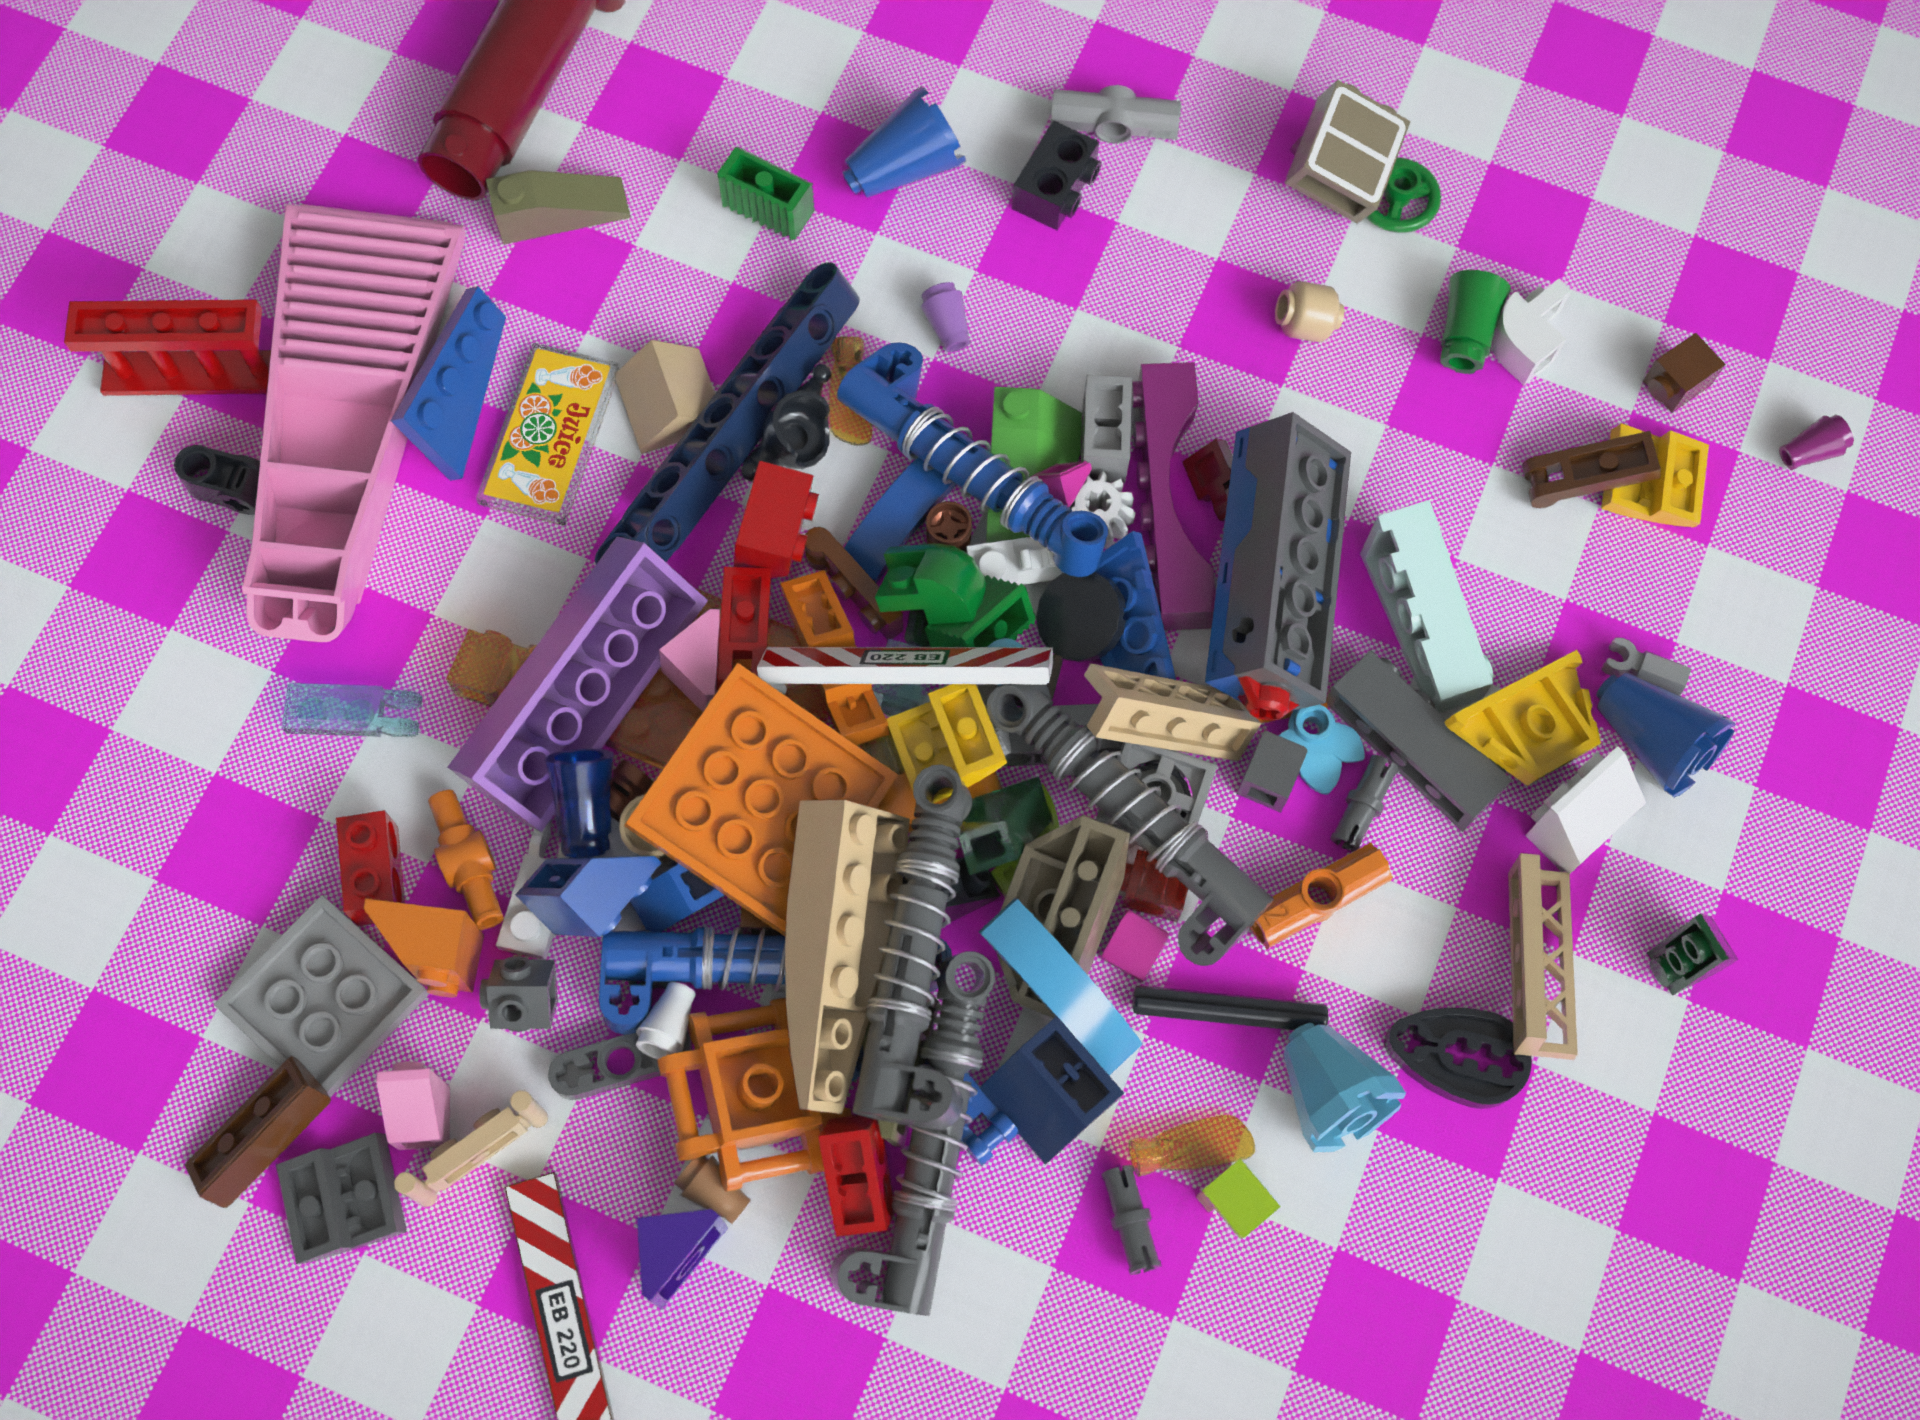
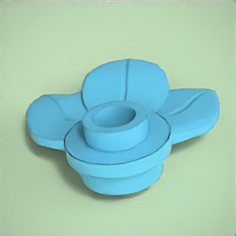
[1278,705,1365,795]

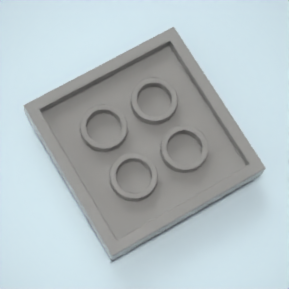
[213,895,430,1097]

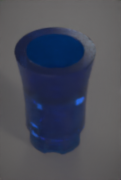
[544,748,614,858]

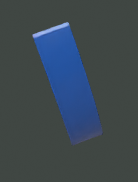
[844,458,956,583]

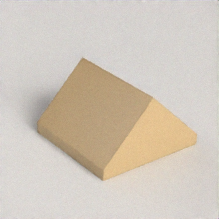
[614,340,715,454]

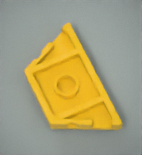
[1444,650,1601,786]

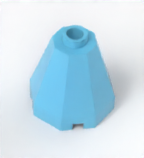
[1283,1023,1406,1152]

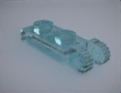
[282,683,423,737]

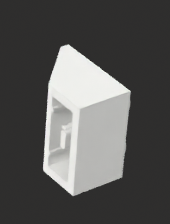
[1525,746,1646,874]

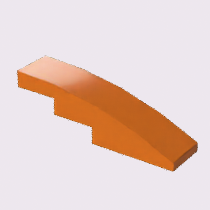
[780,570,889,745]

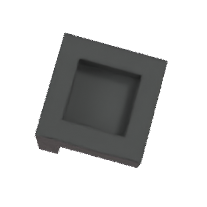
[1237,730,1307,813]

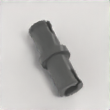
[1330,755,1399,852]
[1102,1165,1161,1275]

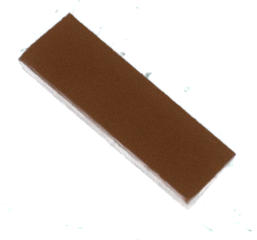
[184,1055,331,1208]

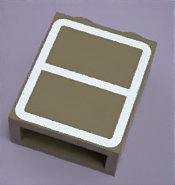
[1284,80,1411,224]

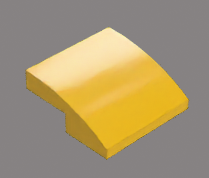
[1601,423,1709,527]
[886,684,1007,803]

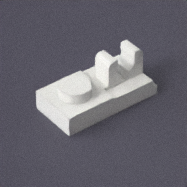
[966,537,1063,586]

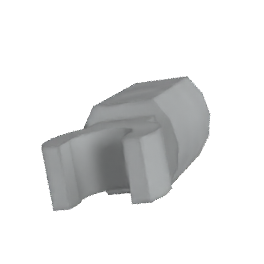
[1601,638,1691,696]

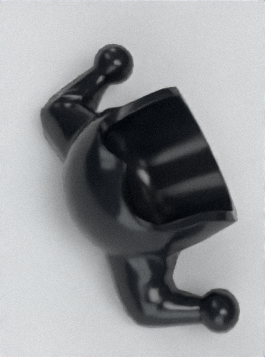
[741,364,832,482]

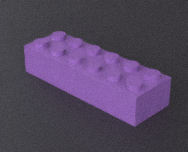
[447,537,708,832]

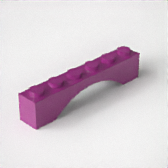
[1131,362,1216,631]

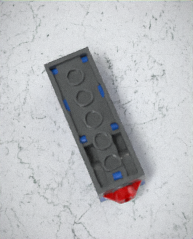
[1205,412,1351,721]

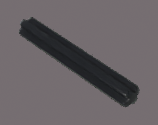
[1132,985,1328,1030]

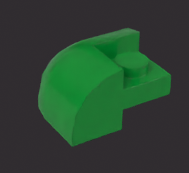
[875,543,986,625]

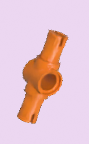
[428,789,504,930]

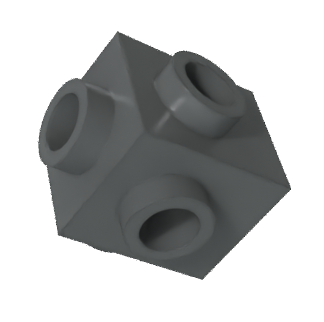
[480,956,558,1032]

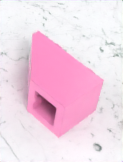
[377,1062,450,1150]

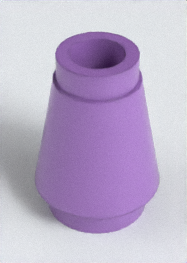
[921,282,970,352]

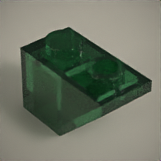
[956,776,1052,875]

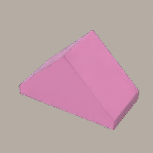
[659,609,720,712]

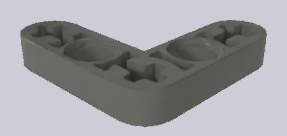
[548,930,693,1100]

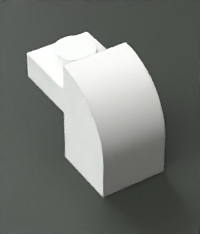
[1492,279,1572,386]

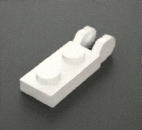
[496,822,580,960]

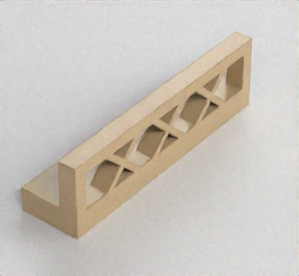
[1084,664,1261,761]
[1508,853,1578,1060]

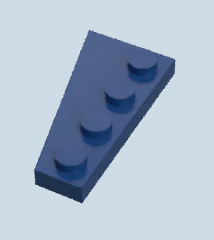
[390,286,506,481]
[1096,531,1176,680]

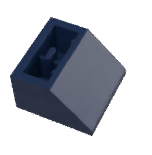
[979,1016,1124,1165]

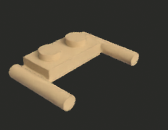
[394,1090,548,1207]

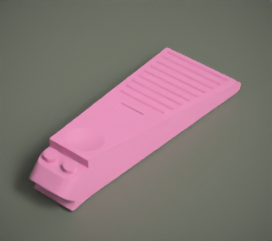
[242,204,465,642]

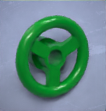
[1366,157,1441,233]

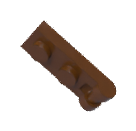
[1522,431,1661,508]
[805,527,903,642]

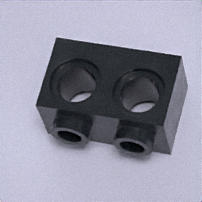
[1012,120,1102,230]

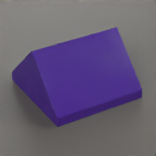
[637,1209,728,1310]

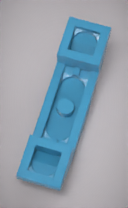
[978,898,1143,1076]

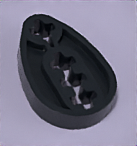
[1385,1008,1532,1109]

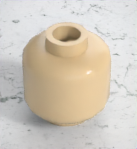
[1275,281,1345,342]

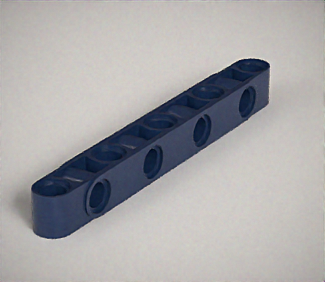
[595,262,860,564]

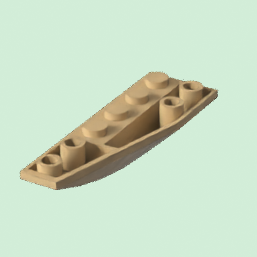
[785,800,910,1114]

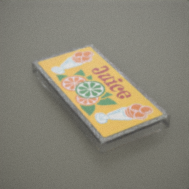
[476,343,620,526]

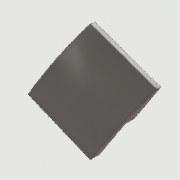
[276,1133,407,1264]

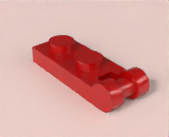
[717,567,771,691]

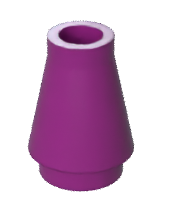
[1779,414,1854,470]

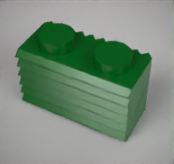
[717,146,815,241]
[925,575,1036,647]

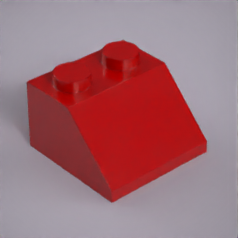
[733,461,819,578]

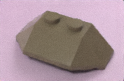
[996,815,1130,1018]

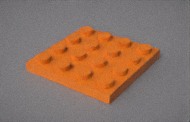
[624,663,898,937]

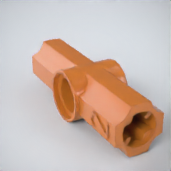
[1250,842,1393,949]

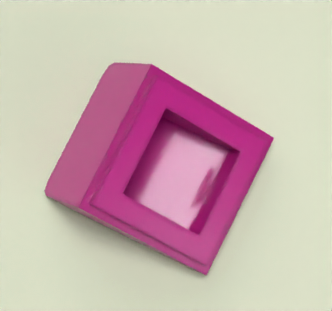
[1030,461,1092,507]
[1101,910,1170,983]

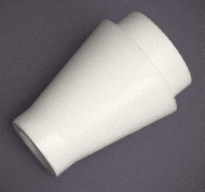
[636,982,696,1059]

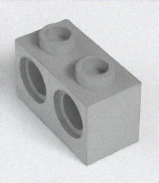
[1081,375,1132,483]

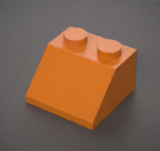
[364,899,484,998]

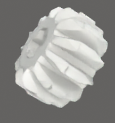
[1070,471,1135,549]

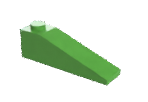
[986,387,1082,543]

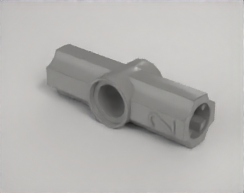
[1050,85,1181,144]

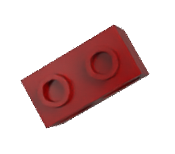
[336,810,405,926]
[818,1115,895,1237]

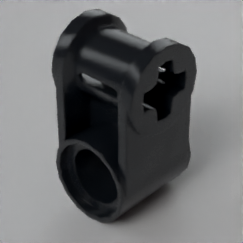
[174,445,260,515]

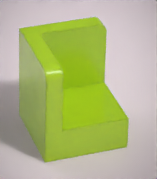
[1196,1158,1281,1239]

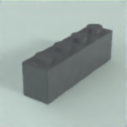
[1326,650,1512,832]

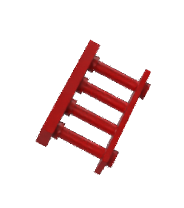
[64,299,271,396]

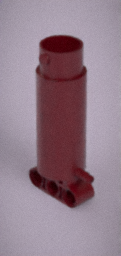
[417,0,626,201]

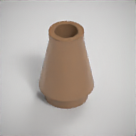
[674,1155,751,1224]

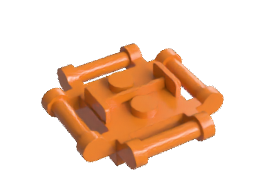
[657,997,852,1192]

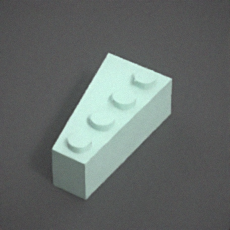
[1360,500,1493,713]

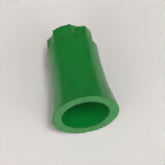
[1440,270,1511,374]

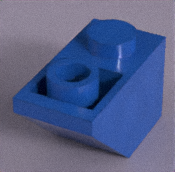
[630,864,724,932]

